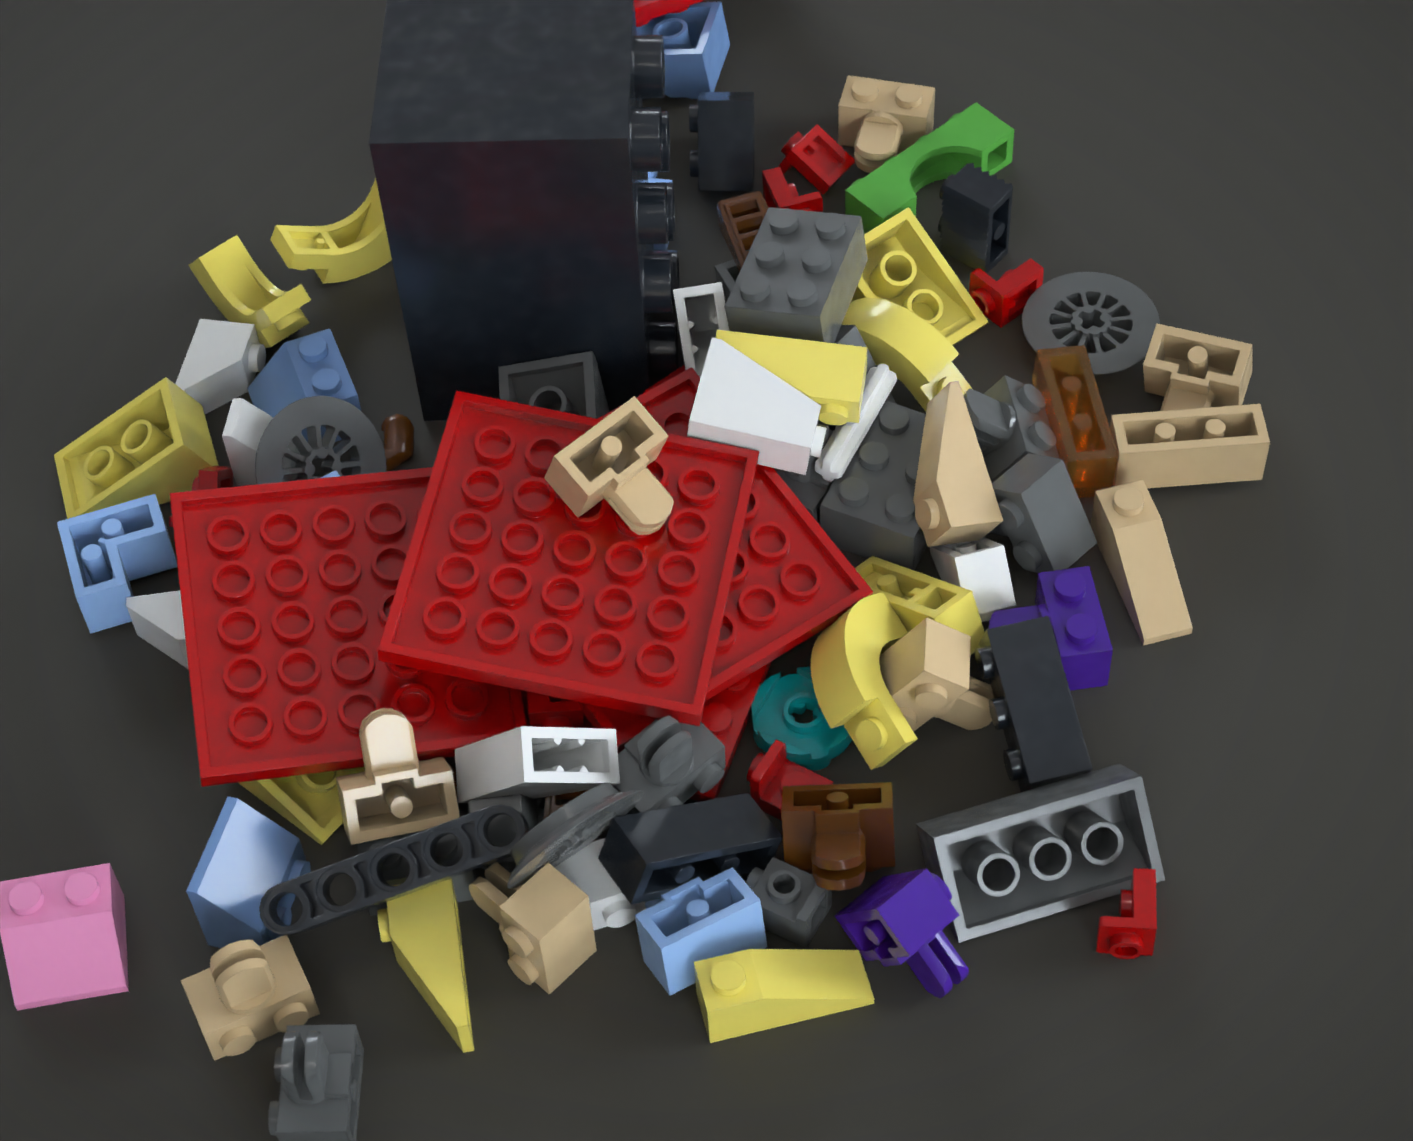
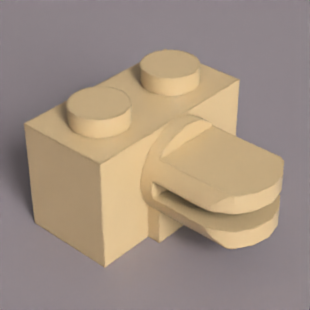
[838,75,935,173]
[1143,323,1252,411]
[544,396,674,535]
[879,617,994,732]
[336,708,460,845]
[469,862,597,995]
[181,935,320,1061]

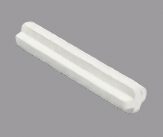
[815,363,897,482]

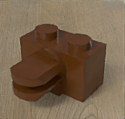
[781,782,896,891]

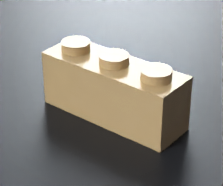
[1107,404,1270,488]

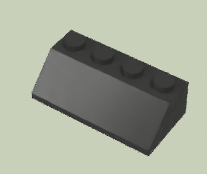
[916,763,1165,943]

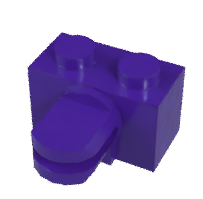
[989,566,1113,691]
[834,868,969,998]

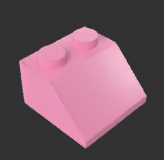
[0,863,129,1011]

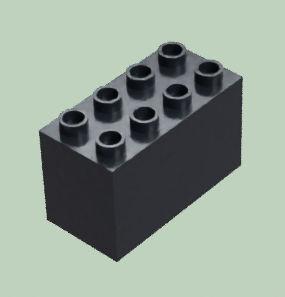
[369,0,680,421]

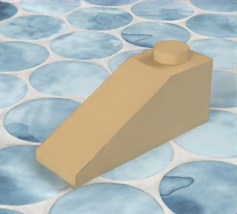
[913,381,1004,547]
[1091,480,1193,646]

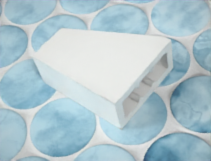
[673,282,730,378]
[687,337,827,475]
[455,726,620,803]

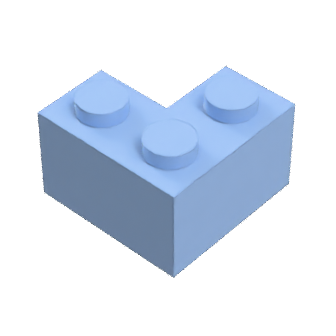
[57,494,178,634]

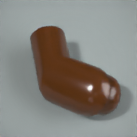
[381,414,415,472]

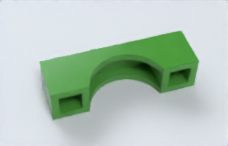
[845,102,1014,234]

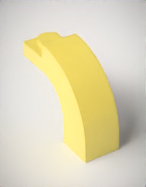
[270,178,392,284]
[188,235,311,348]
[842,298,973,412]
[811,592,918,770]

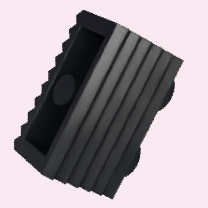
[938,163,1013,273]

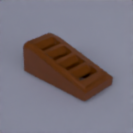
[717,191,768,272]

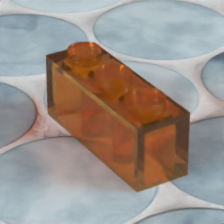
[1031,345,1118,498]

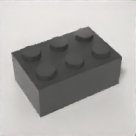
[724,207,868,343]
[820,401,927,570]

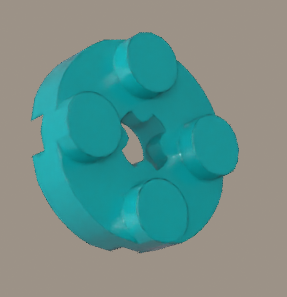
[751,667,852,770]

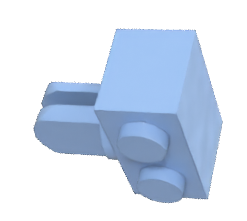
[635,867,767,995]

